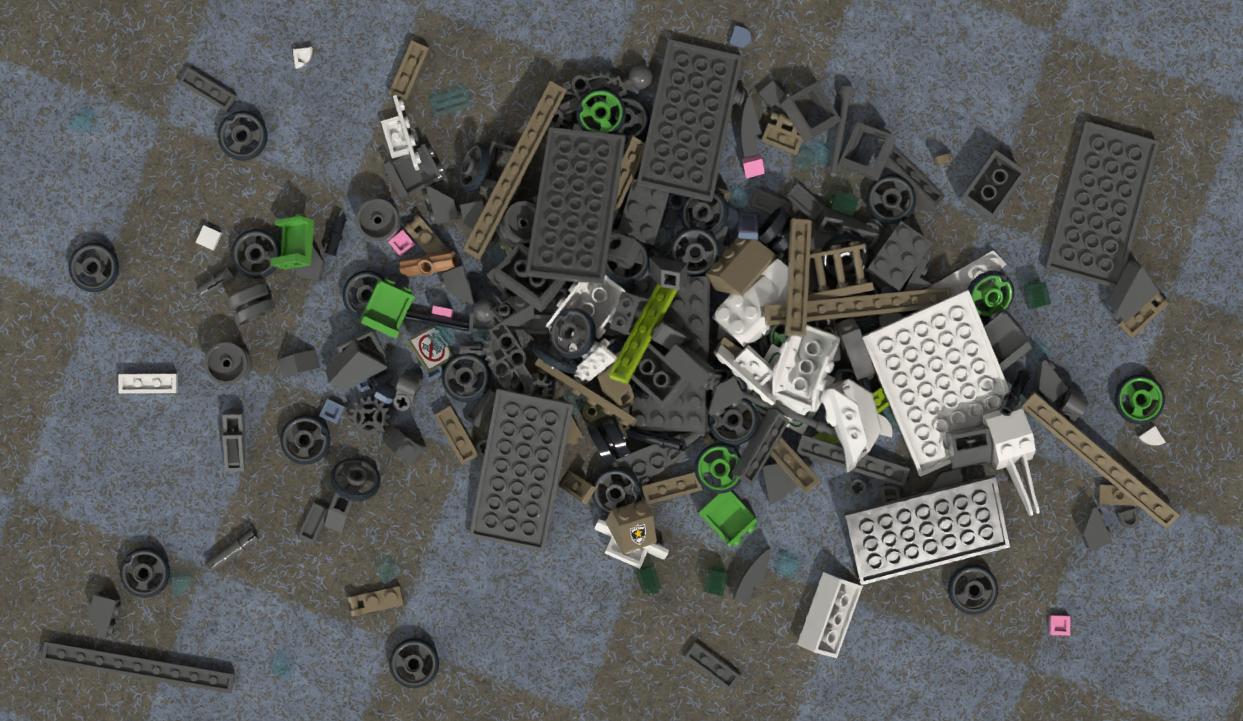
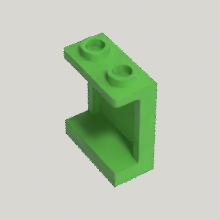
[270,214,314,270]
[359,278,415,339]
[698,491,758,547]

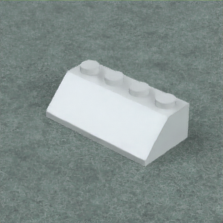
[797,572,863,658]

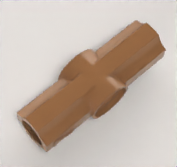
[399,251,458,277]

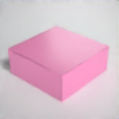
[742,155,765,178]
[388,230,415,257]
[432,306,454,318]
[1049,615,1070,635]

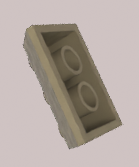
[706,237,776,296]

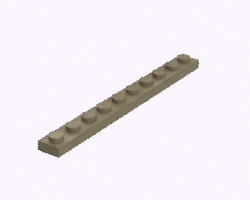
[462,81,567,259]
[763,287,952,326]
[1021,391,1180,529]

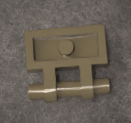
[761,112,803,156]

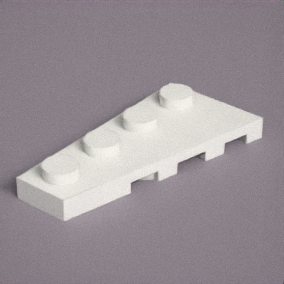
[925,250,1006,296]

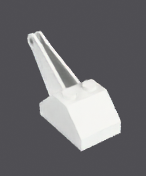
[982,404,1040,516]

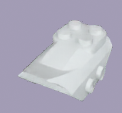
[712,259,788,347]
[546,275,626,351]
[772,324,840,415]
[820,378,882,473]

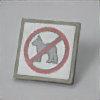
[407,325,455,373]

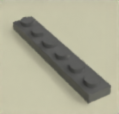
[795,434,910,487]

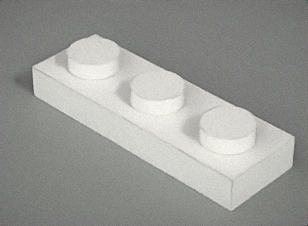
[118,374,178,394]

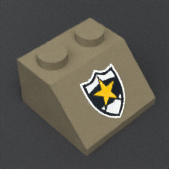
[606,500,657,554]

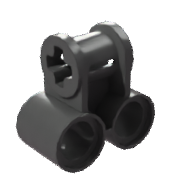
[393,369,424,411]
[1057,387,1088,424]

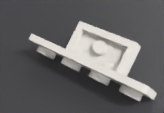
[381,94,421,170]
[570,338,617,385]
[715,345,777,405]
[594,519,669,569]

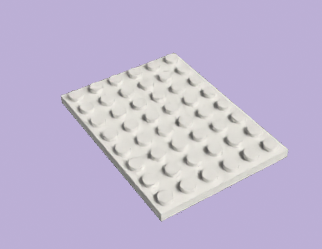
[862,289,1010,477]

